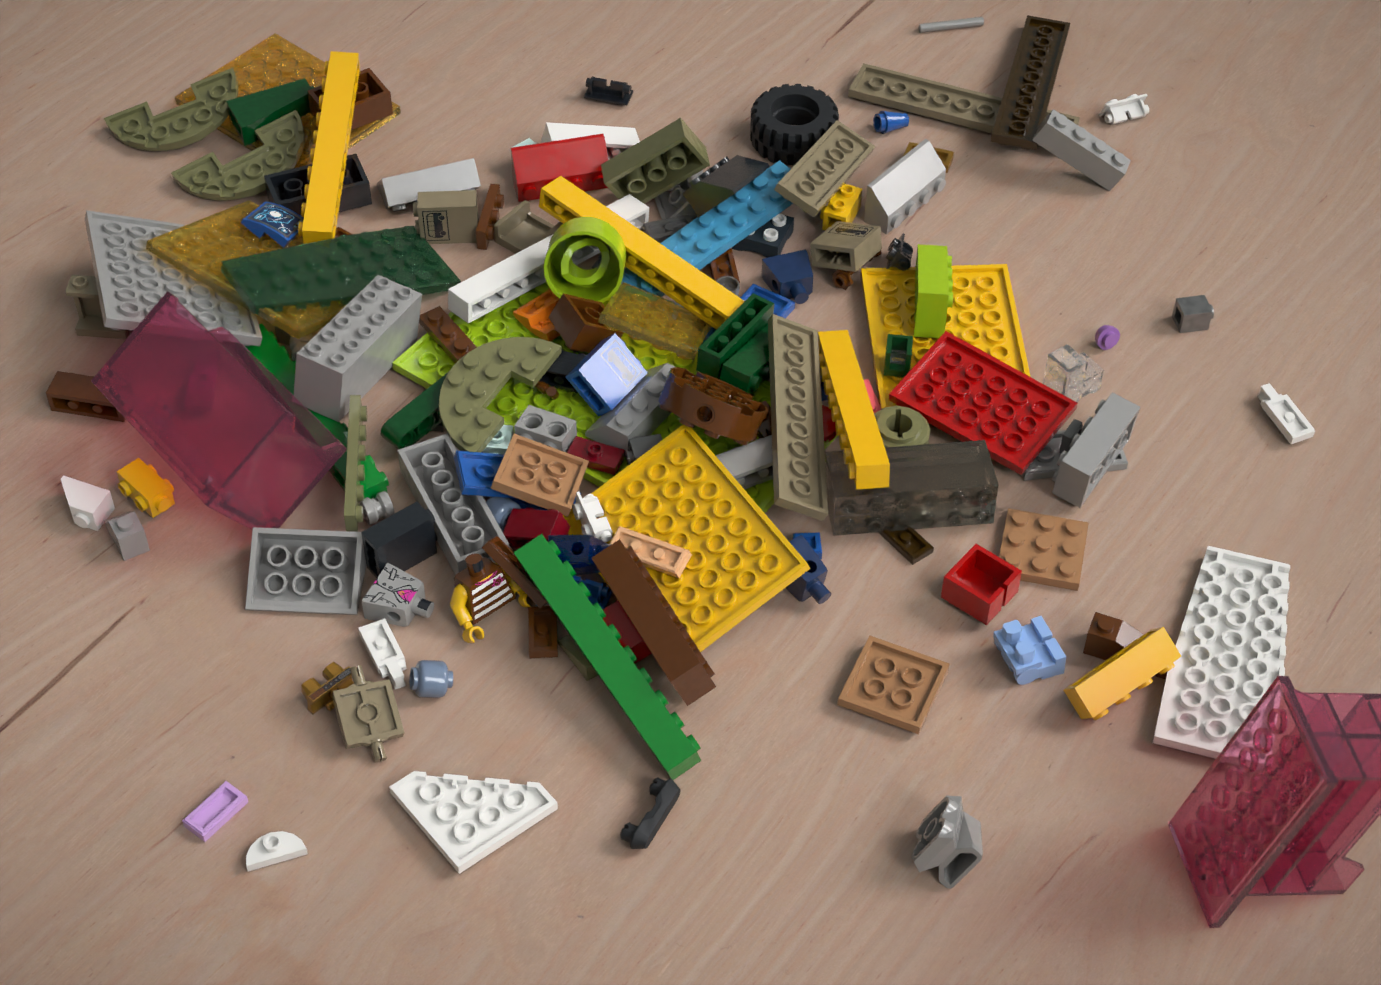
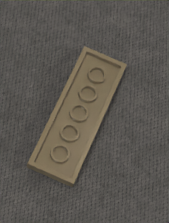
[774,120,875,217]

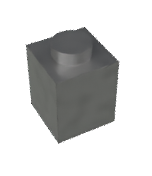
[1172,295,1214,333]

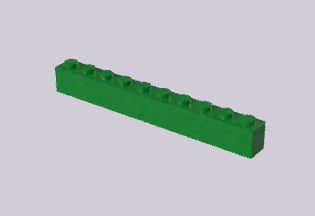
[236,323,389,506]
[514,534,701,780]

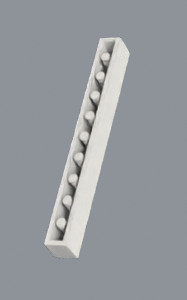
[448,194,649,323]

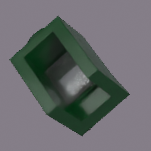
[884,334,913,377]

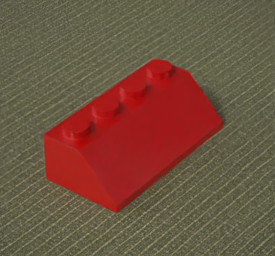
[511,133,608,202]

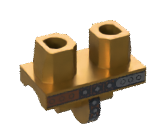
[301,662,354,714]

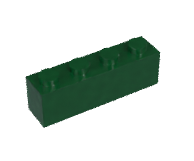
[696,293,775,379]
[720,325,770,394]

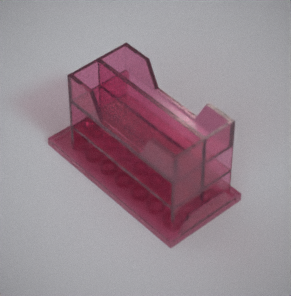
[1168,676,1381,928]

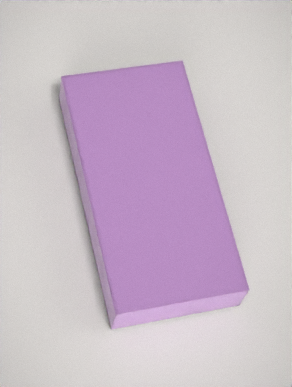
[182,781,248,842]

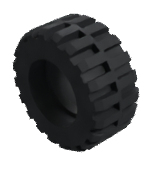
[750,84,839,166]

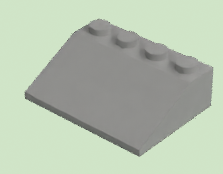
[245,527,366,615]

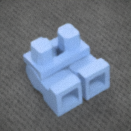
[993,616,1066,685]

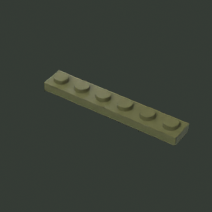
[344,395,368,532]

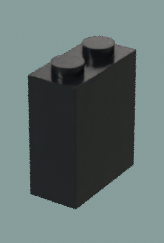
[361,501,437,578]

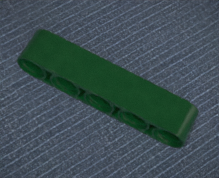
[381,372,448,450]

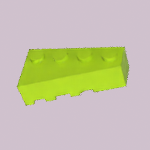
[914,244,953,338]

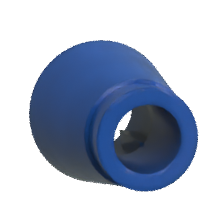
[873,111,909,134]

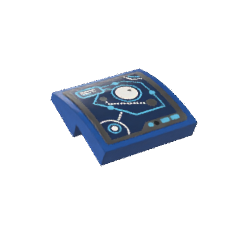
[241,201,304,248]

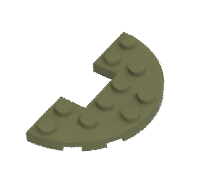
[104,68,238,151]
[171,110,305,201]
[439,337,562,453]

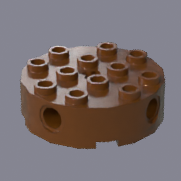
[658,367,768,445]

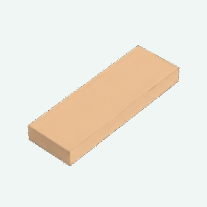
[610,526,692,578]

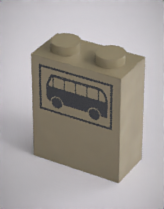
[413,190,479,244]
[810,221,882,272]

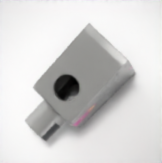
[362,563,434,627]

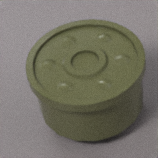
[874,406,931,479]

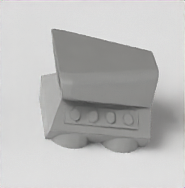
[912,795,983,889]

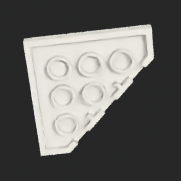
[389,771,558,874]

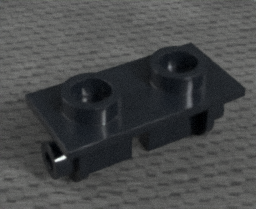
[584,76,634,106]
[886,233,913,271]

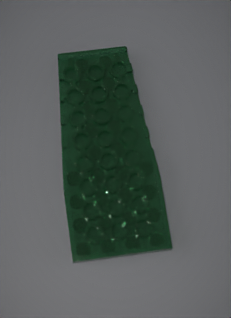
[221,226,461,314]

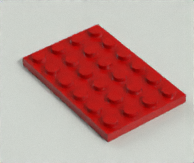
[889,331,1078,475]

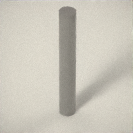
[919,17,984,33]

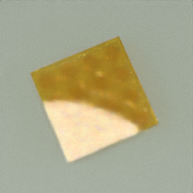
[598,282,712,360]

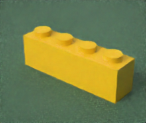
[1063,627,1181,720]

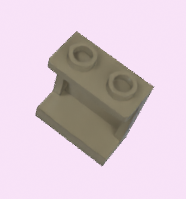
[494,200,563,254]
[65,275,130,339]

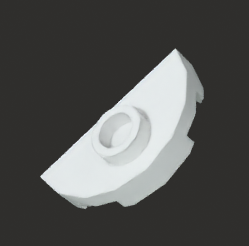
[246,831,308,872]

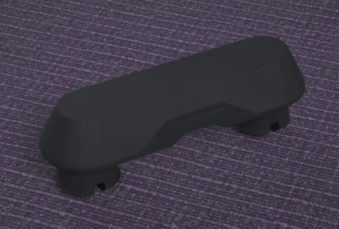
[620,777,681,849]

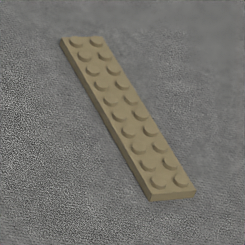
[848,63,1080,145]
[768,314,828,521]

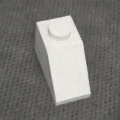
[61,475,115,531]

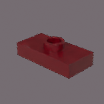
[567,436,625,475]

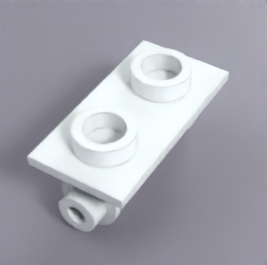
[1099,94,1149,125]
[572,492,613,550]

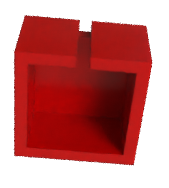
[941,544,1022,625]

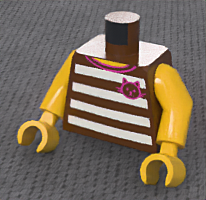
[450,553,530,643]

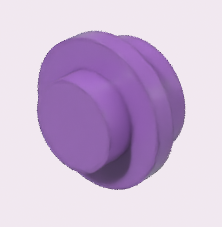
[1095,325,1120,350]

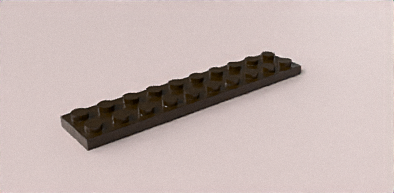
[990,15,1070,150]

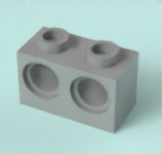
[514,405,577,453]

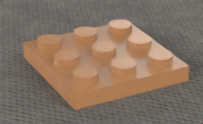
[491,434,589,517]
[999,508,1089,591]
[838,636,950,735]

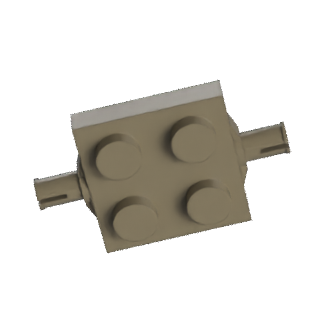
[332,665,404,762]

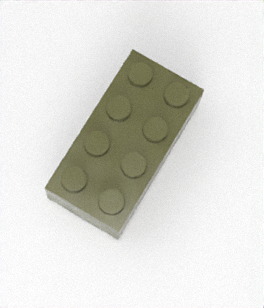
[601,118,710,204]

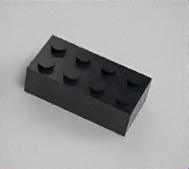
[264,154,372,218]

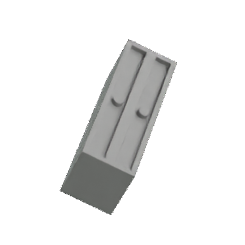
[293,275,422,422]

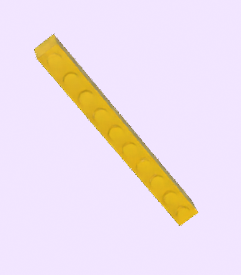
[298,51,360,248]
[539,176,745,330]
[818,330,890,490]

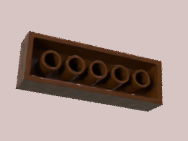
[592,539,716,706]

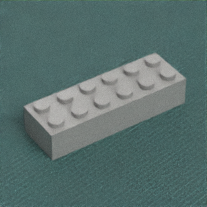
[398,434,509,575]

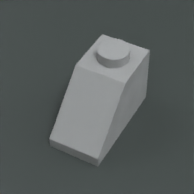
[104,511,150,561]

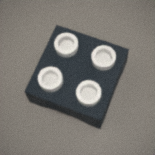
[732,214,794,258]

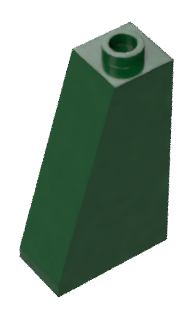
[226,78,314,146]

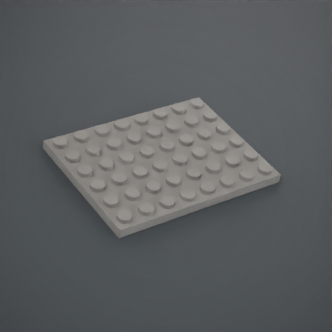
[85,210,262,346]

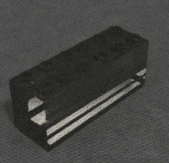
[825,440,998,536]

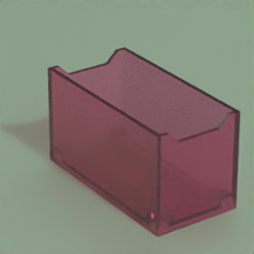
[91,291,347,530]

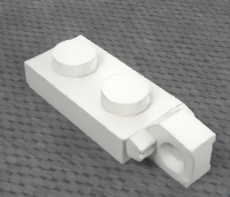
[1258,383,1315,444]
[358,618,407,690]

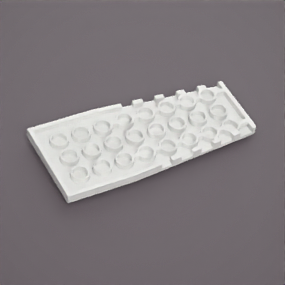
[1152,546,1290,772]

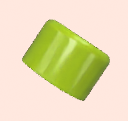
[544,217,626,303]

